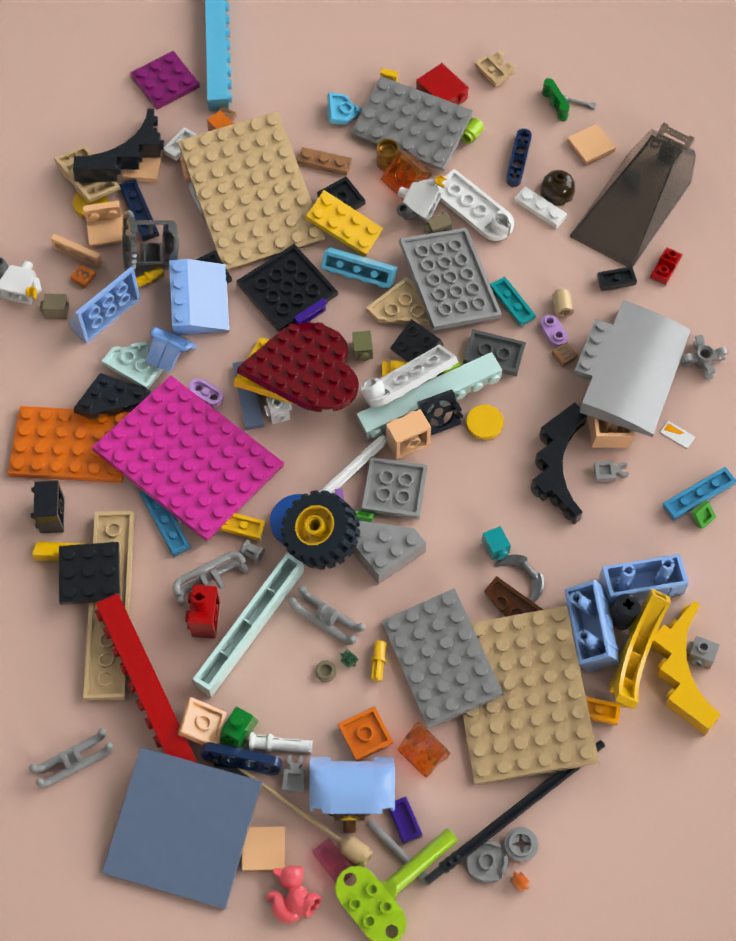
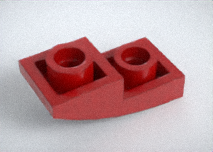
[650,247,683,285]

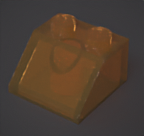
[380,150,433,200]

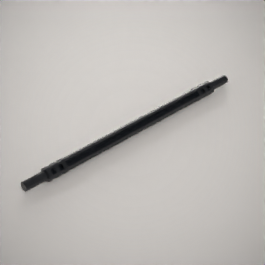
[423,740,605,885]

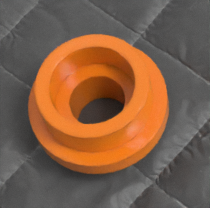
[510,871,530,892]

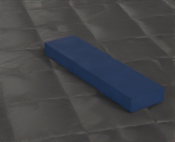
[119,179,159,241]

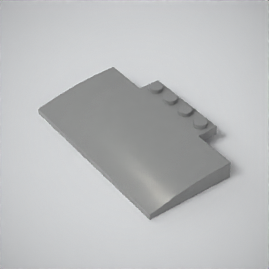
[573,300,691,437]

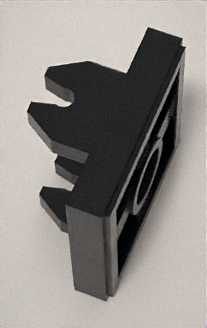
[417,389,463,435]

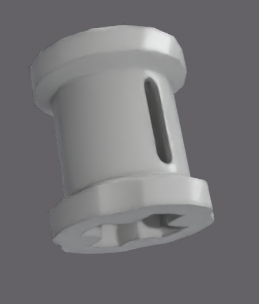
[240,539,265,564]

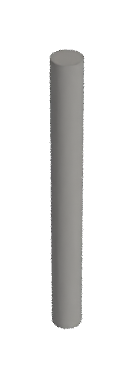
[366,819,428,886]

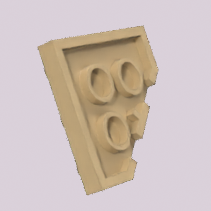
[366,277,430,326]

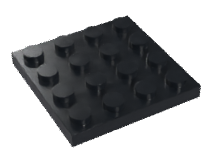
[237,244,338,332]

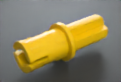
[136,266,165,288]
[370,641,387,682]

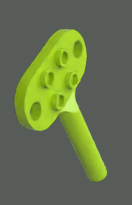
[335,828,458,941]

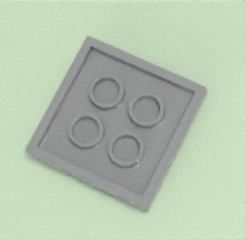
[362,457,427,520]

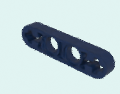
[506,128,532,187]
[200,742,282,775]

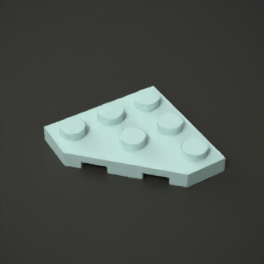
[102,340,169,390]

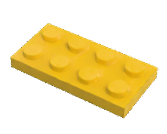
[305,190,384,257]

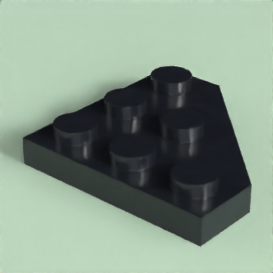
[74,373,151,419]

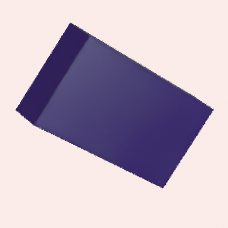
[294,298,327,325]
[388,796,423,845]

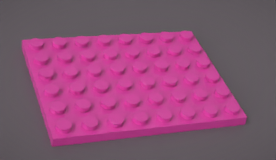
[92,376,284,542]

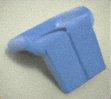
[146,327,197,372]

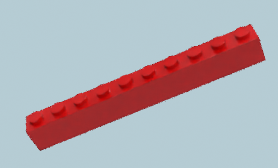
[94,593,198,763]

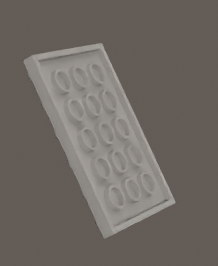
[351,76,473,171]
[399,228,502,331]
[382,588,504,729]

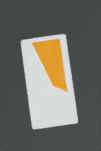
[660,421,695,448]

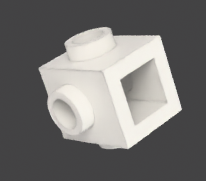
[264,397,292,424]

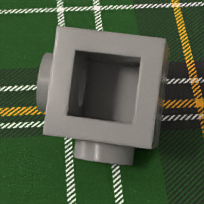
[686,636,720,669]

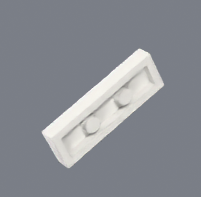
[514,186,567,229]

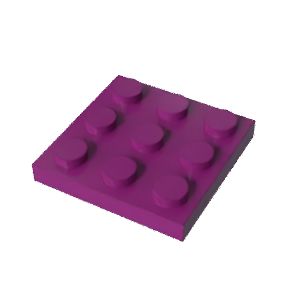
[130,51,200,110]

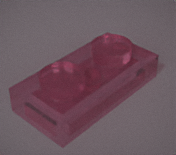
[312,838,353,884]

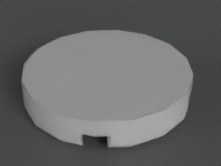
[466,840,508,884]

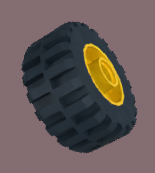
[281,490,360,570]

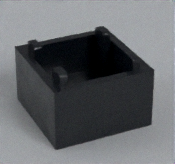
[31,480,65,534]

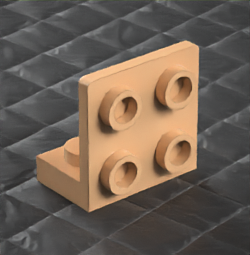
[83,201,123,247]

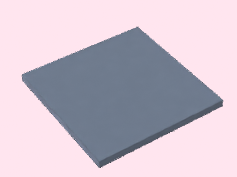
[102,747,262,909]

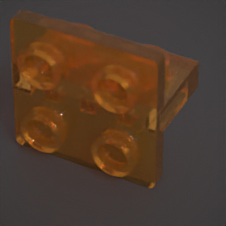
[398,722,451,778]

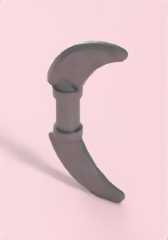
[495,554,544,602]

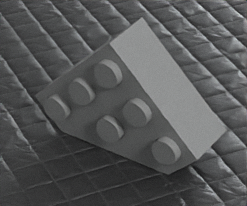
[351,521,426,584]

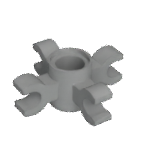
[681,335,728,379]

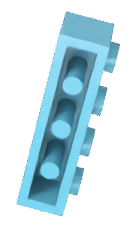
[321,247,398,288]

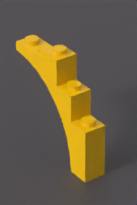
[609,588,671,709]
[651,601,721,735]

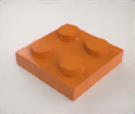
[338,706,393,761]

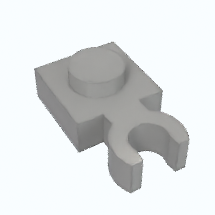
[593,461,629,482]
[282,755,305,793]

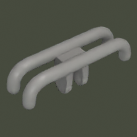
[172,552,248,606]
[289,585,365,645]
[29,728,113,787]

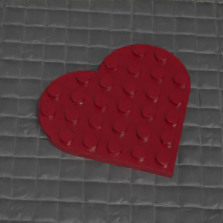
[237,323,359,412]

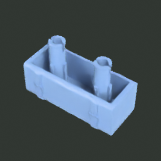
[599,554,688,607]
[565,580,620,672]

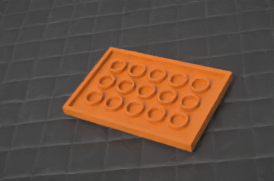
[8,406,130,483]

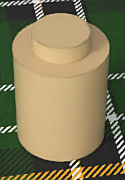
[552,288,574,318]

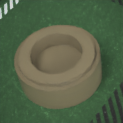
[316,661,336,682]

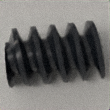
[610,594,641,630]

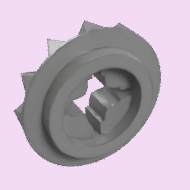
[504,827,538,862]

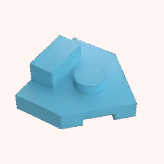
[326,93,363,125]

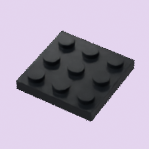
[59,542,121,605]

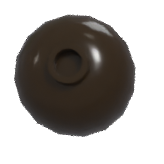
[540,170,575,206]

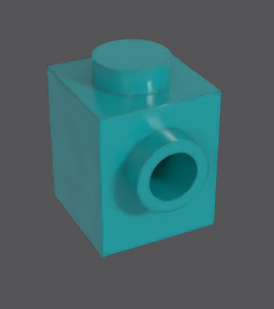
[482,526,511,560]

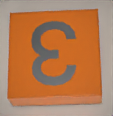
[70,264,96,288]

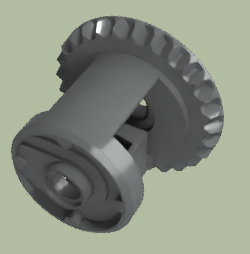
[122,210,179,272]

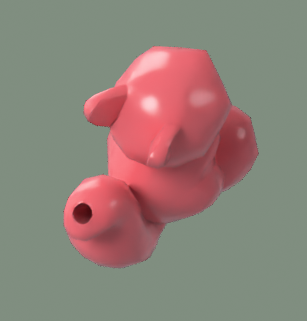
[266,865,322,924]

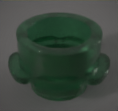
[340,649,359,668]

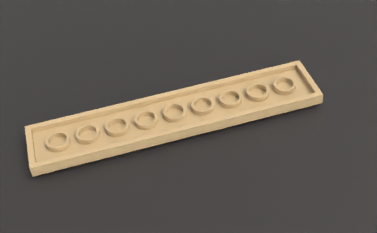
[83,511,135,701]

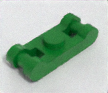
[542,78,570,122]

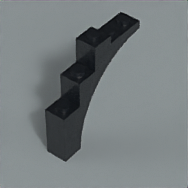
[73,109,164,182]
[531,402,588,524]

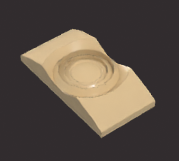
[55,145,120,203]

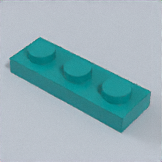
[490,276,536,327]

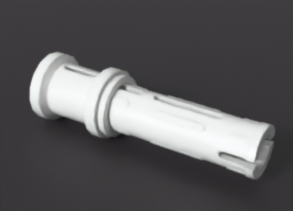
[249,732,313,754]

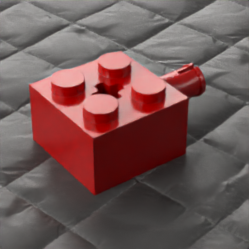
[185,585,221,639]

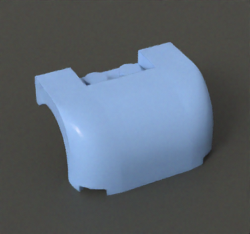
[309,757,395,814]

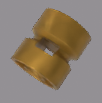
[376,138,399,172]

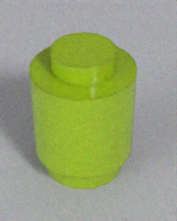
[461,118,484,144]

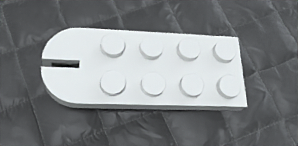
[439,169,514,241]
[361,344,458,407]

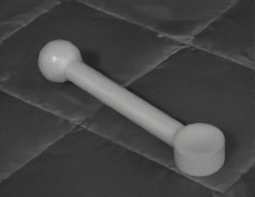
[563,95,596,110]

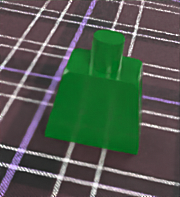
[220,706,258,749]

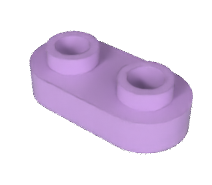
[540,315,568,348]
[189,378,223,407]

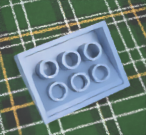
[169,259,229,335]
[69,267,141,344]

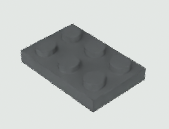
[463,329,526,377]

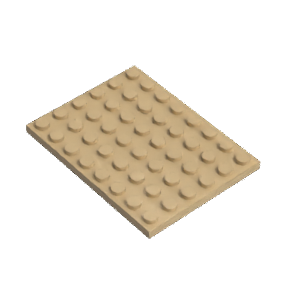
[178,111,325,271]
[463,606,599,785]

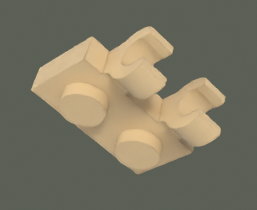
[475,51,515,87]

